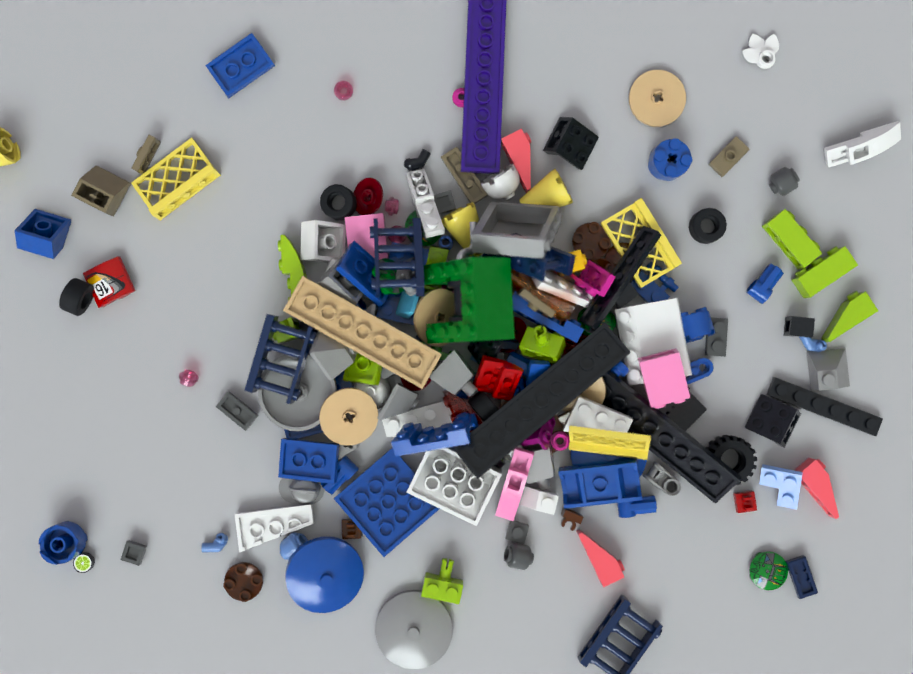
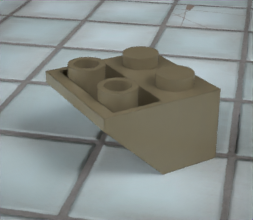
[71,165,131,217]

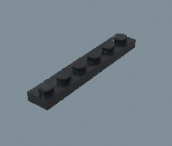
[579,226,661,330]
[766,377,883,436]

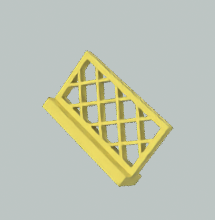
[131,137,221,221]
[600,198,682,288]
[569,426,651,460]

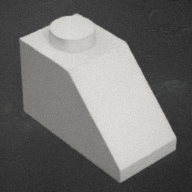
[519,485,559,515]

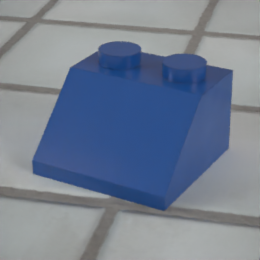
[14,209,71,259]

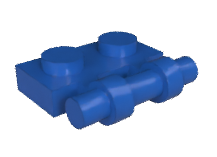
[630,261,679,303]

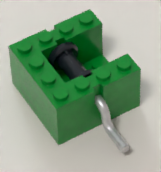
[423,222,515,344]

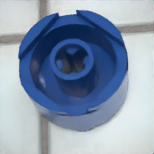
[648,138,692,181]
[681,307,716,343]
[38,521,88,564]

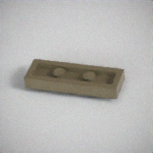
[441,147,488,204]

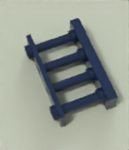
[370,218,425,297]
[482,233,576,281]
[244,314,317,404]
[578,595,663,674]

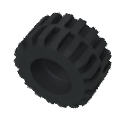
[705,435,757,485]

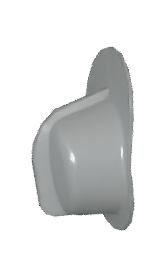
[279,478,325,504]

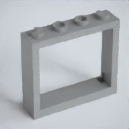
[471,201,562,259]

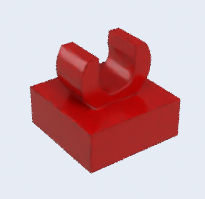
[733,490,757,513]

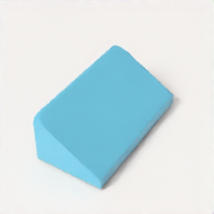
[396,290,419,319]

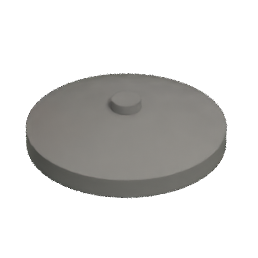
[258,354,337,431]
[375,590,452,669]

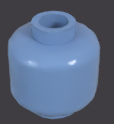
[280,532,308,560]

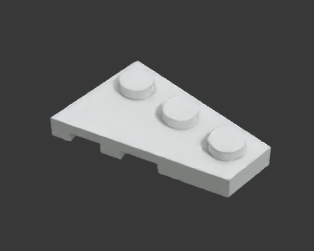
[563,395,633,433]

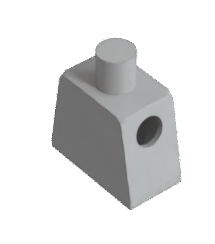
[429,350,478,397]
[523,443,555,490]

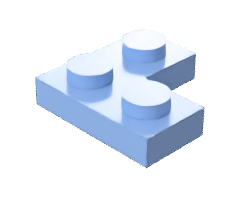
[759,464,803,510]

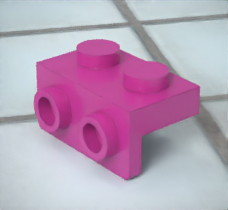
[570,260,616,297]

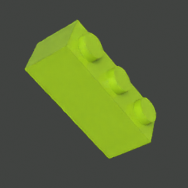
[762,209,822,270]
[791,246,858,299]

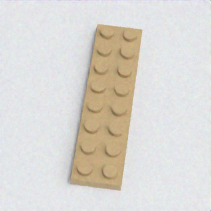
[283,276,442,389]

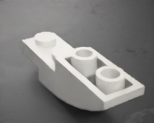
[824,121,901,167]
[406,169,445,238]

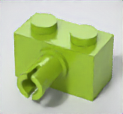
[519,325,566,364]
[421,558,463,604]

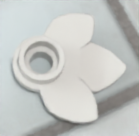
[742,34,779,69]

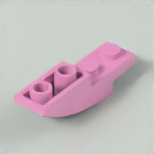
[495,447,534,521]

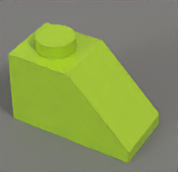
[273,317,301,344]

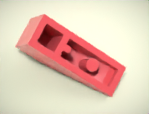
[501,129,531,193]
[794,458,839,519]
[577,529,625,587]

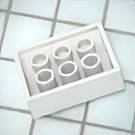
[615,298,692,386]
[406,447,502,526]

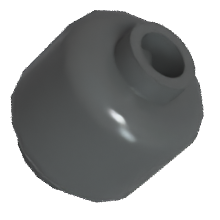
[769,167,800,196]
[504,543,534,570]

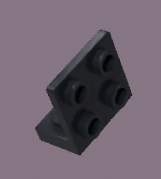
[543,117,599,170]
[467,338,520,366]
[657,385,707,431]
[745,394,801,448]

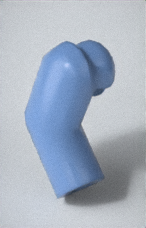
[799,337,827,352]
[201,533,228,553]

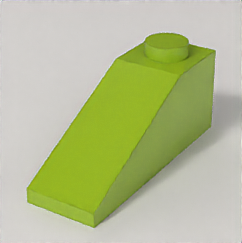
[821,291,878,342]

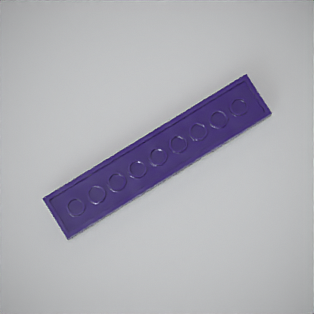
[461,0,507,174]

